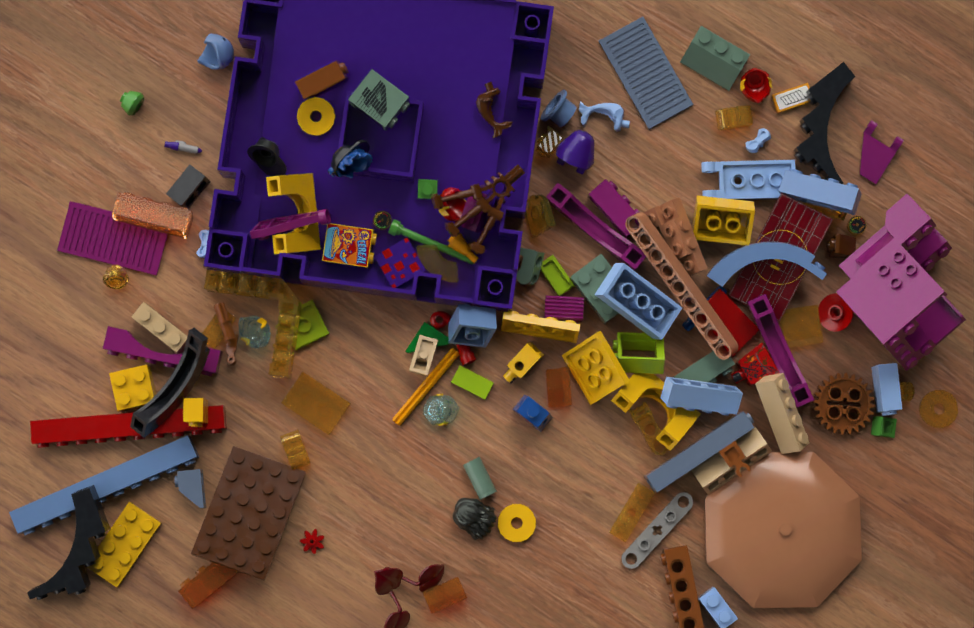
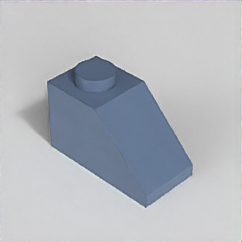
[175,469,206,508]

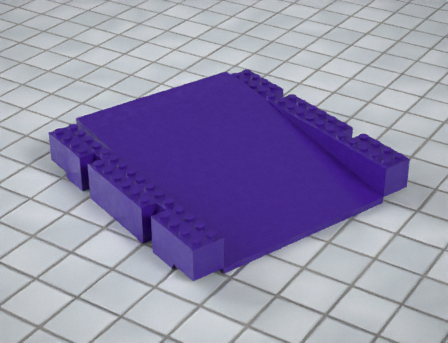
[204,0,554,312]

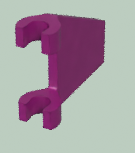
[860,120,904,184]

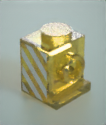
[535,126,564,158]

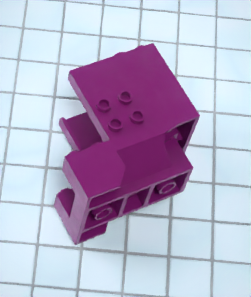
[836,194,966,371]

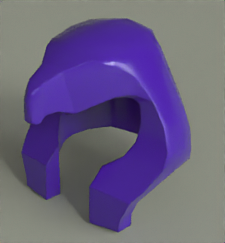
[556,130,595,175]

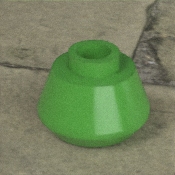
[120,91,144,116]

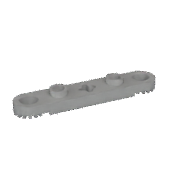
[621,492,693,569]

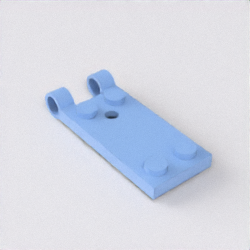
[701,160,795,200]

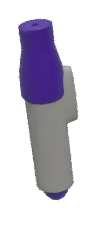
[164,140,202,154]

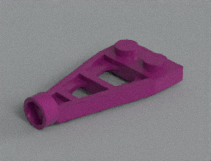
[250,209,331,240]

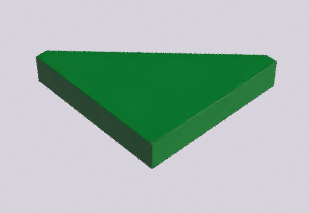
[405,322,449,353]

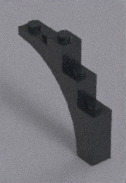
[793,62,856,184]
[27,485,110,600]

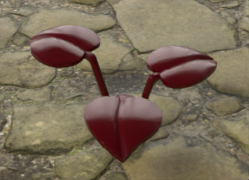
[374,564,444,628]

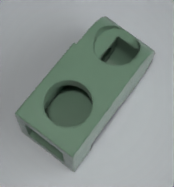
[517,247,545,285]

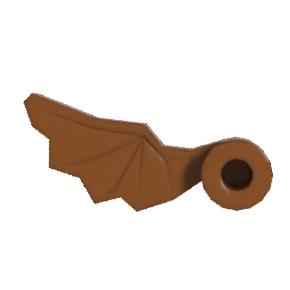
[226,334,239,365]

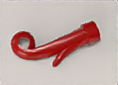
[430,311,477,366]

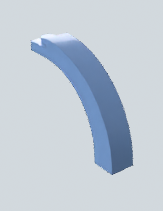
[707,242,827,287]

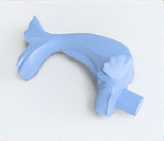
[579,101,630,132]

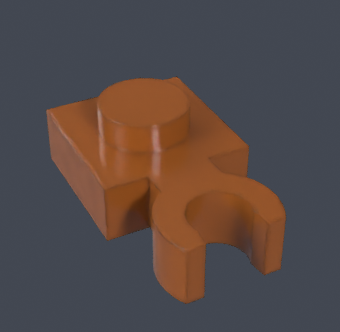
[719,441,751,477]

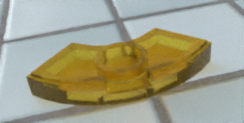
[416,245,459,282]

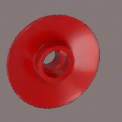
[818,293,854,332]

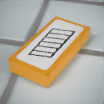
[771,83,810,114]

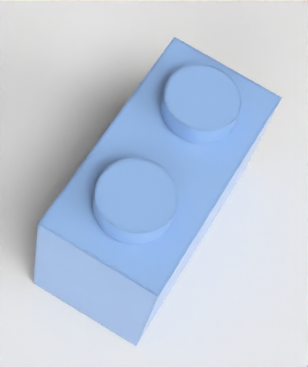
[698,587,738,628]

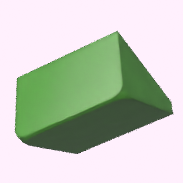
[871,416,897,438]

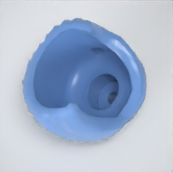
[197,33,234,70]

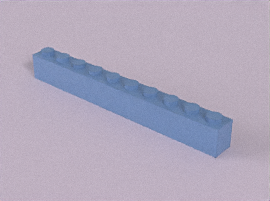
[9,435,199,536]

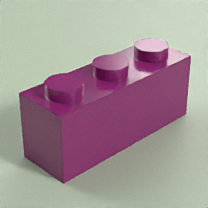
[588,179,640,238]

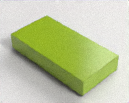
[540,255,575,296]
[451,365,494,400]

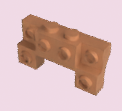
[644,197,708,276]

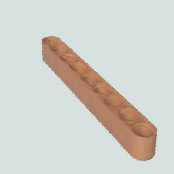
[625,212,738,360]

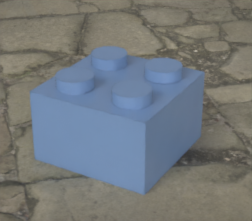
[448,304,497,348]

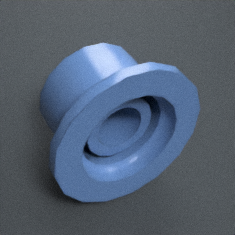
[541,90,577,127]

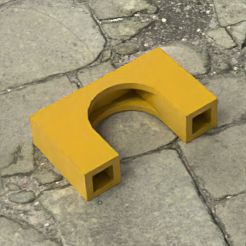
[266,173,321,254]
[611,373,701,451]

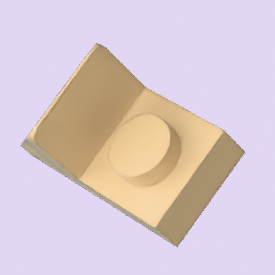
[409,335,438,376]

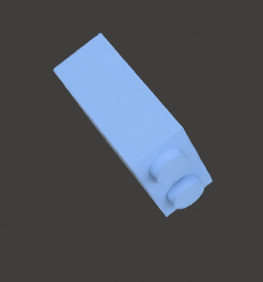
[871,363,902,416]

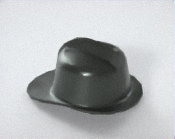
[247,137,287,176]

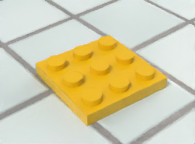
[562,331,630,405]

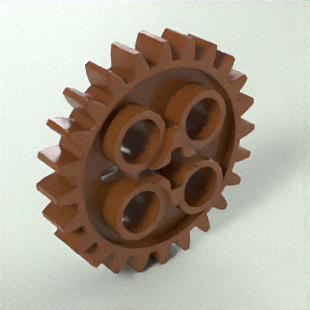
[812,373,876,435]

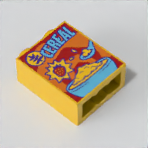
[322,223,377,268]

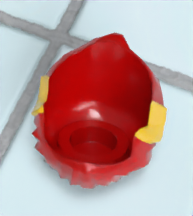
[740,68,772,104]
[438,187,467,222]

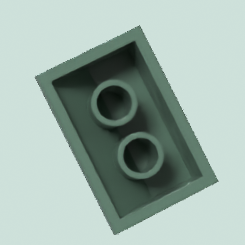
[680,26,750,91]

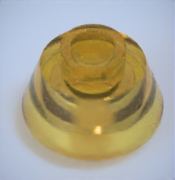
[103,265,129,289]

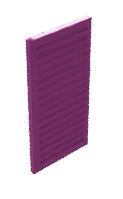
[57,201,170,276]

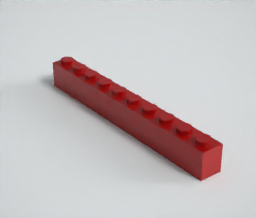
[30,405,227,448]

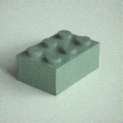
[570,254,619,324]

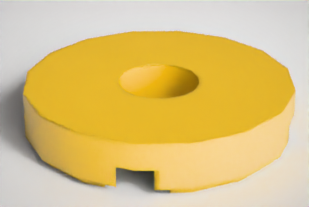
[297,97,336,136]
[498,504,536,542]

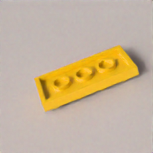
[501,311,580,343]
[87,502,162,588]

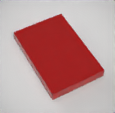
[702,289,759,356]

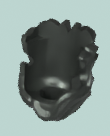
[453,498,497,540]

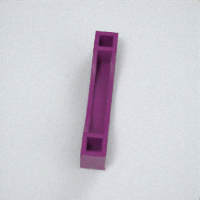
[545,183,646,271]
[746,294,814,408]
[103,326,223,376]

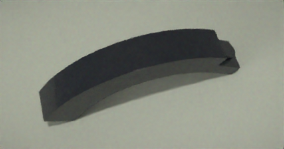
[130,328,210,437]

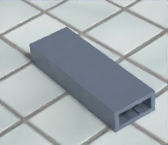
[644,411,755,492]

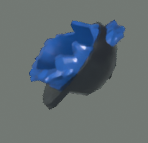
[328,140,373,178]

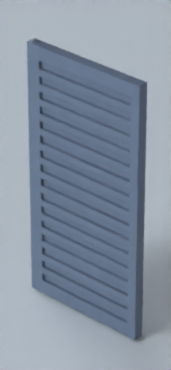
[598,17,693,130]

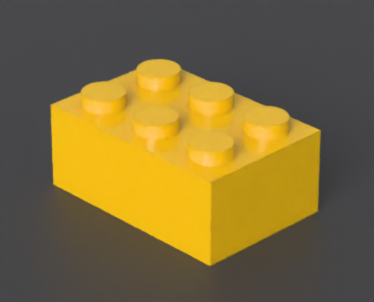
[692,196,755,245]

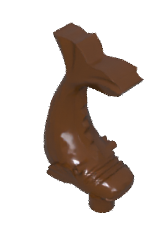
[476,81,513,138]

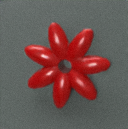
[300,529,324,554]

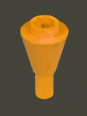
[447,232,479,263]

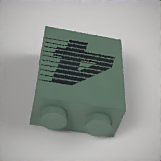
[348,69,410,131]

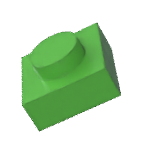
[418,179,438,199]

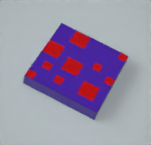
[374,237,426,288]

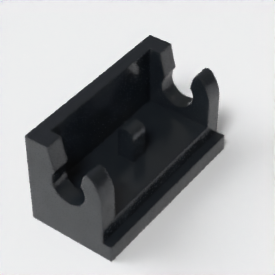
[166,165,211,211]

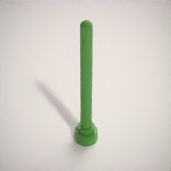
[388,219,474,264]

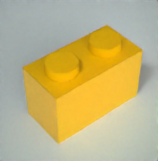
[183,398,208,427]

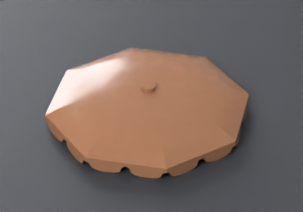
[704,452,862,608]

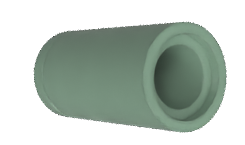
[463,457,497,500]

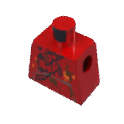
[730,343,779,386]

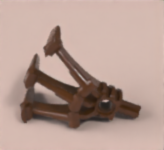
[431,164,525,255]

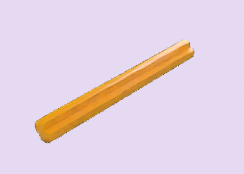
[392,348,459,426]

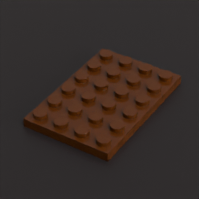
[191,446,306,581]

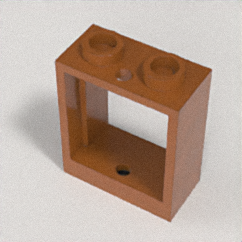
[295,60,349,99]

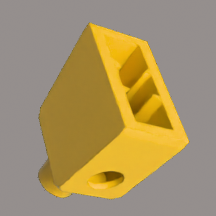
[503,342,544,384]

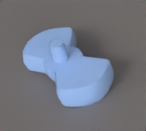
[745,128,771,153]
[196,229,209,258]

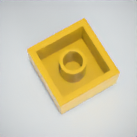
[109,364,156,412]

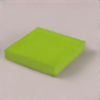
[278,299,330,351]

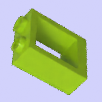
[613,332,665,374]

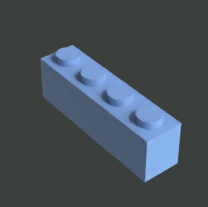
[779,169,862,215]

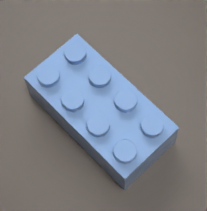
[595,263,683,340]

